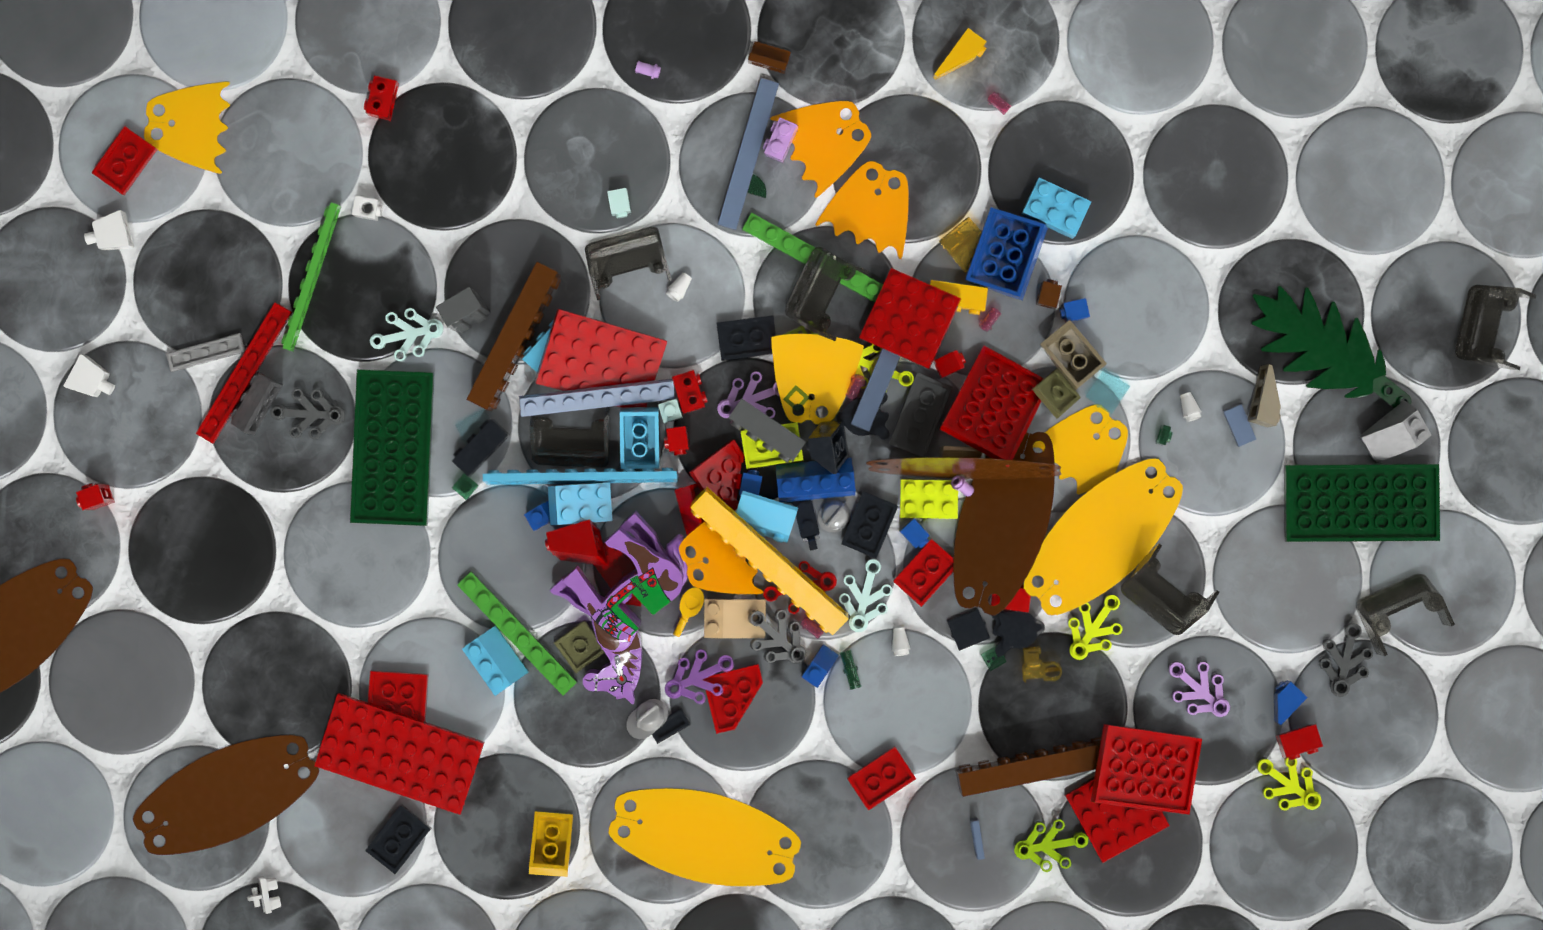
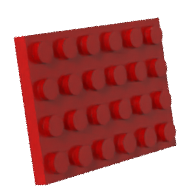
[535,309,667,408]
[940,346,1044,467]
[1091,724,1202,815]

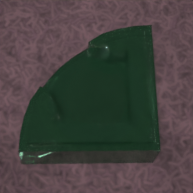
[747,174,767,199]

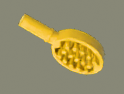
[673,587,704,637]

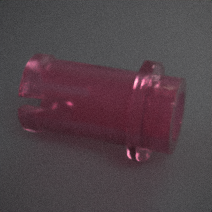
[987,92,1011,115]
[978,307,1002,332]
[845,374,865,400]
[800,616,824,639]

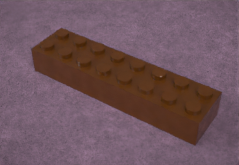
[466,262,562,412]
[955,737,1102,797]

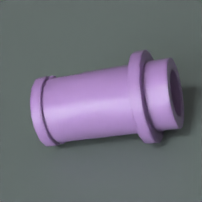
[635,61,661,79]
[951,476,974,497]

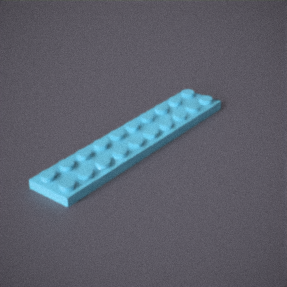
[483,468,678,485]

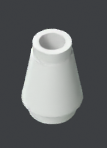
[666,272,692,302]
[1180,392,1202,422]
[892,628,911,656]

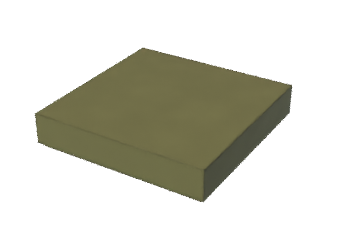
[1032,368,1081,419]
[554,620,605,673]

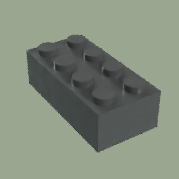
[436,287,490,333]
[728,398,806,463]

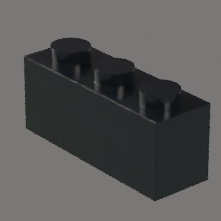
[452,419,510,477]

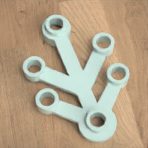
[370,308,444,362]
[839,559,892,632]

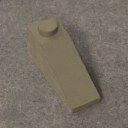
[1247,364,1281,428]

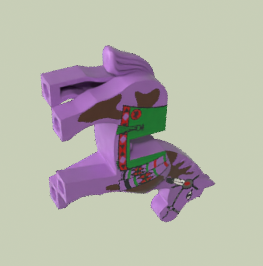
[550,511,688,704]

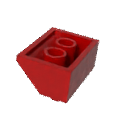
[674,484,705,536]

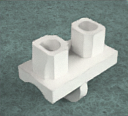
[247,877,281,914]

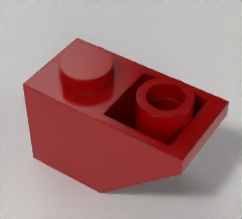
[933,350,966,379]

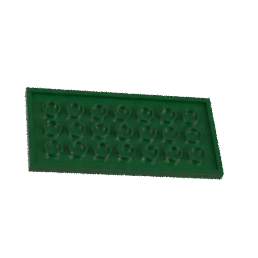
[350,369,434,526]
[1284,464,1440,542]

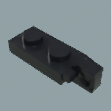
[792,500,820,551]

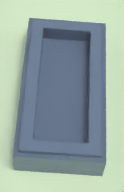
[1223,404,1256,447]
[970,818,985,860]

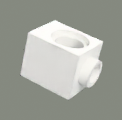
[352,196,383,221]

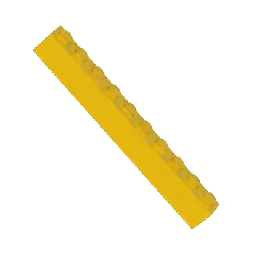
[690,487,849,635]

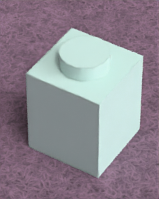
[607,188,631,218]
[658,399,683,424]

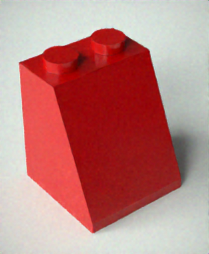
[545,519,608,566]

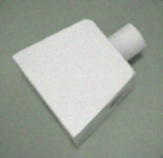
[84,210,134,250]
[64,354,115,397]

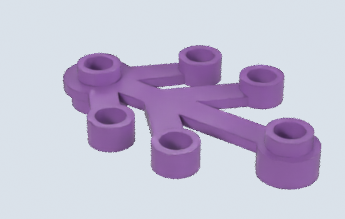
[665,649,734,704]

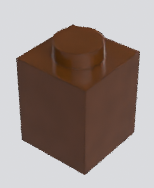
[1036,279,1062,310]

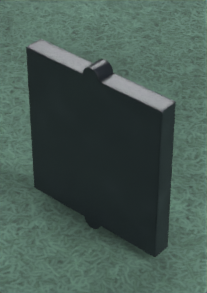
[947,609,990,651]

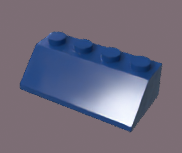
[775,457,856,503]

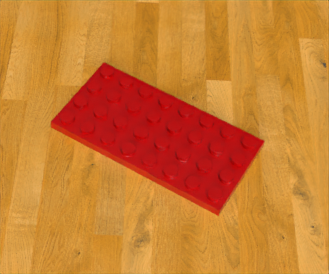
[314,693,485,815]

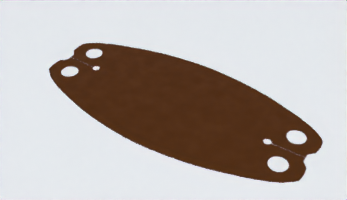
[953,432,1055,616]
[866,457,1061,479]
[0,559,93,693]
[133,735,319,855]

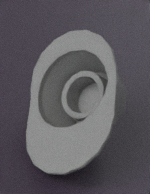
[818,496,858,533]
[627,699,668,739]

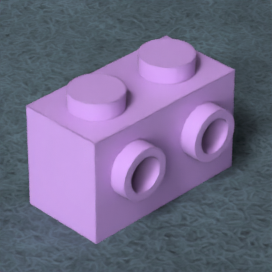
[763,117,798,163]

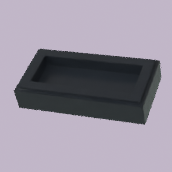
[652,708,691,744]

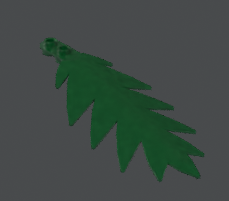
[1251,286,1412,408]

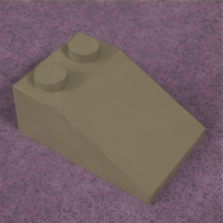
[1040,320,1107,391]

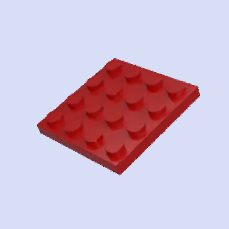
[859,268,962,369]
[1065,778,1170,863]

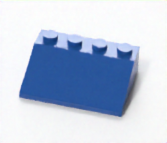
[965,207,1048,301]

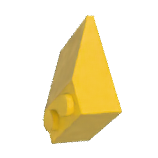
[529,811,573,877]

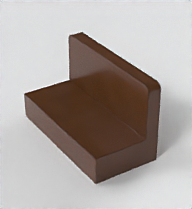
[748,41,791,74]

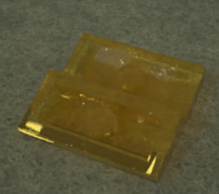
[939,217,982,272]

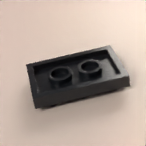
[716,315,776,361]
[841,491,898,559]
[365,805,432,874]

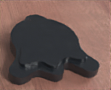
[836,393,890,440]
[991,611,1045,656]

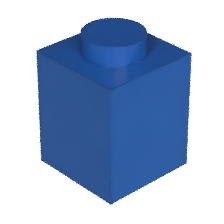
[1059,298,1090,323]
[739,470,763,496]
[899,518,930,548]

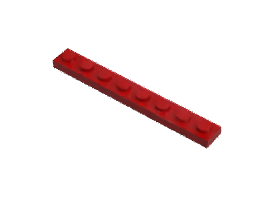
[196,302,293,444]

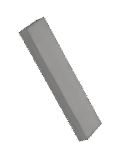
[166,333,246,372]

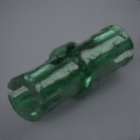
[839,650,862,690]

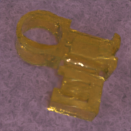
[1022,647,1062,683]

